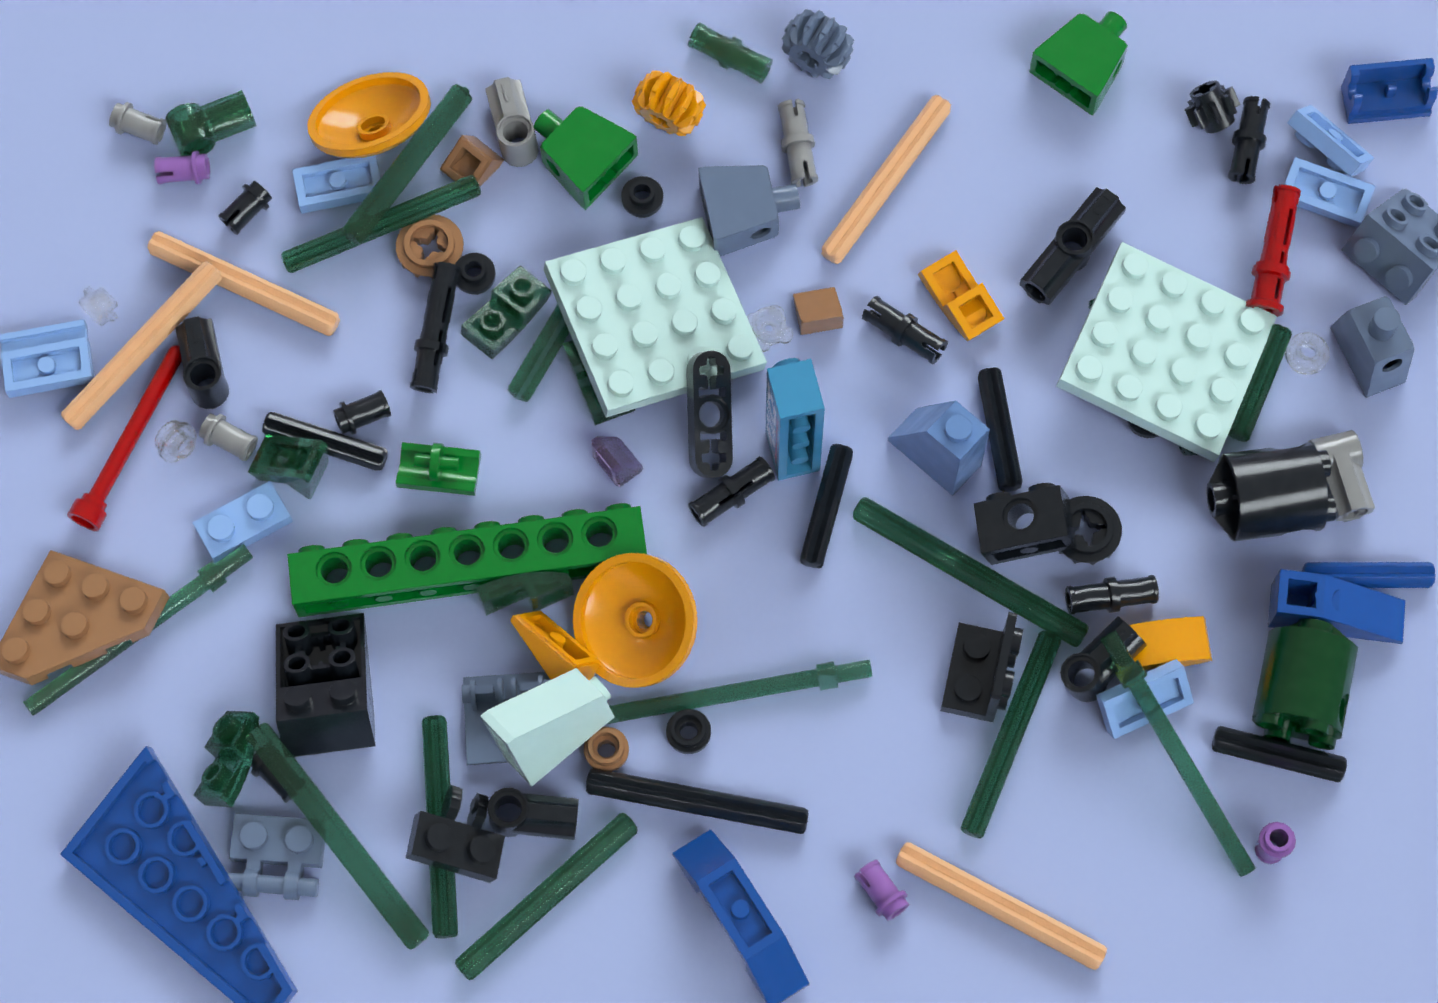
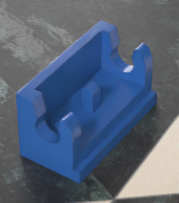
[1341,58,1438,124]

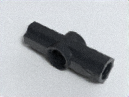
[1020,187,1126,305]

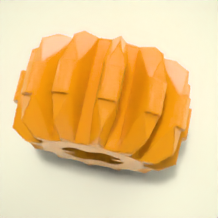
[632,70,706,136]

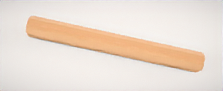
[821,95,951,264]
[147,231,340,336]
[61,261,222,430]
[896,842,1107,970]

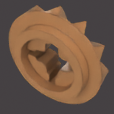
[396,214,464,278]

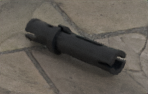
[410,262,461,393]

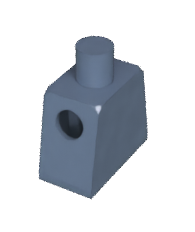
[698,165,800,257]
[1330,296,1414,398]

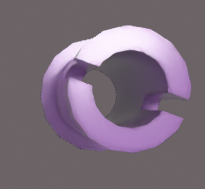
[154,150,210,184]
[1255,822,1296,864]
[854,859,909,921]

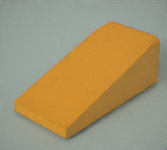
[510,610,601,680]

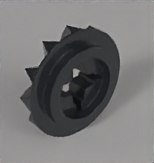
[1059,496,1122,565]

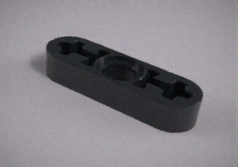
[686,351,733,478]

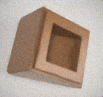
[440,135,504,194]
[793,287,844,335]

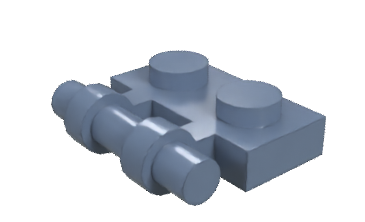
[227,813,328,900]

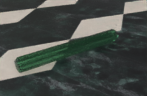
[342,84,472,244]
[281,175,481,273]
[961,631,1061,839]
[422,715,458,939]
[455,813,638,980]

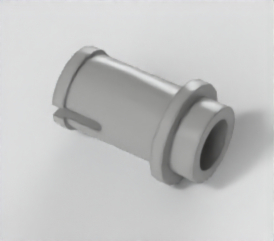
[109,102,167,145]
[199,414,258,461]

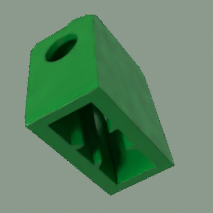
[1029,11,1128,116]
[534,106,638,210]

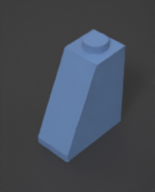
[888,401,990,496]

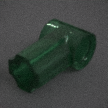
[166,90,257,156]

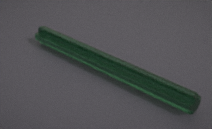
[853,497,1089,647]
[246,723,430,950]

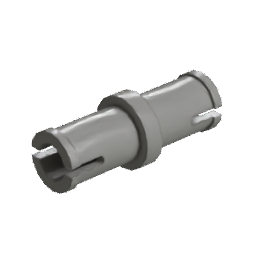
[778,99,818,187]

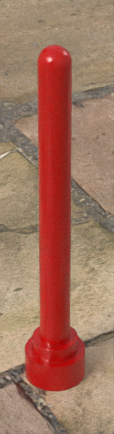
[67,345,182,531]

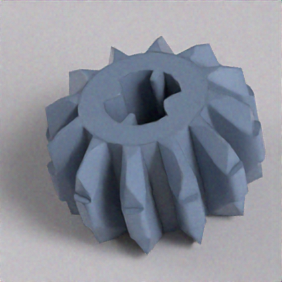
[781,9,854,79]

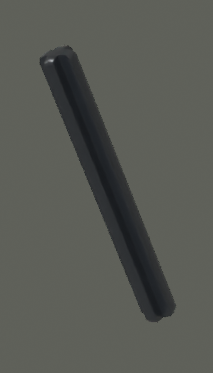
[586,768,809,834]

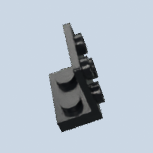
[940,612,1023,722]

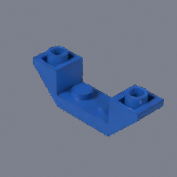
[672,829,810,1003]

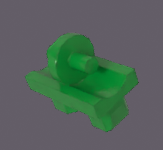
[396,442,481,496]

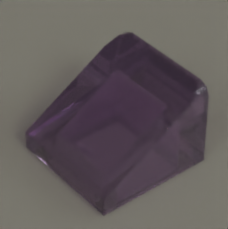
[591,436,643,487]

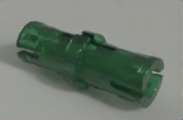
[688,23,773,83]

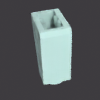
[480,668,614,787]

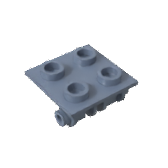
[462,672,551,765]

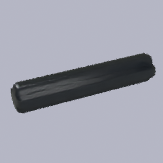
[978,367,1023,492]
[262,412,388,471]
[800,444,853,569]
[1212,726,1347,782]

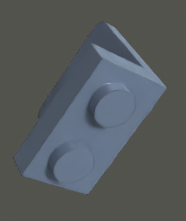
[1342,189,1438,305]

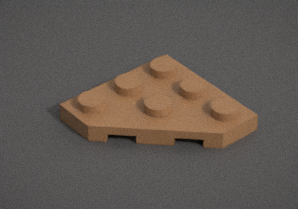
[0,550,169,685]

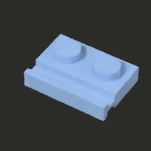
[0,319,94,398]

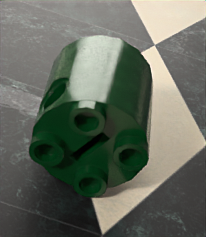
[1252,618,1358,750]

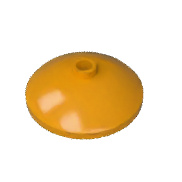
[307,72,431,159]
[573,553,697,688]

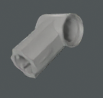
[485,77,538,167]
[1308,430,1375,522]

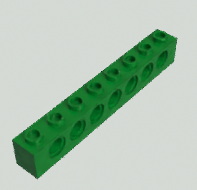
[287,503,647,617]

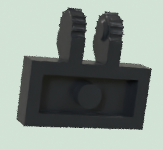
[405,785,505,883]

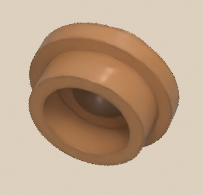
[584,727,629,771]

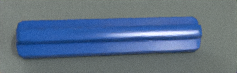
[1302,562,1436,588]

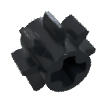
[1184,81,1240,133]

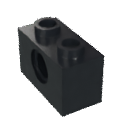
[973,483,1077,565]

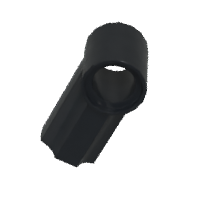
[175,316,229,409]
[1060,616,1147,702]
[488,787,579,840]

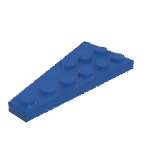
[60,746,298,1003]

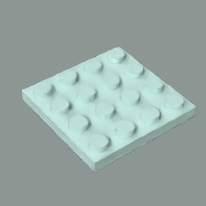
[543,217,767,418]
[1056,242,1277,462]

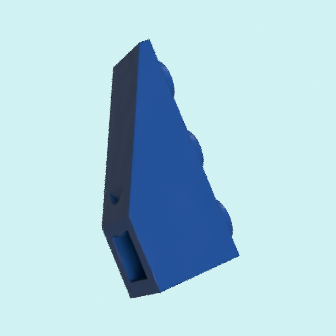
[1268,569,1406,644]

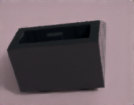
[276,613,375,758]

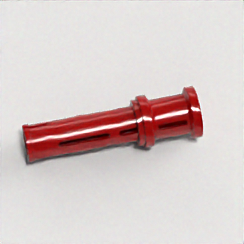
[1246,184,1301,317]

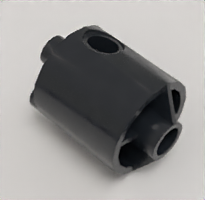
[1206,443,1337,541]

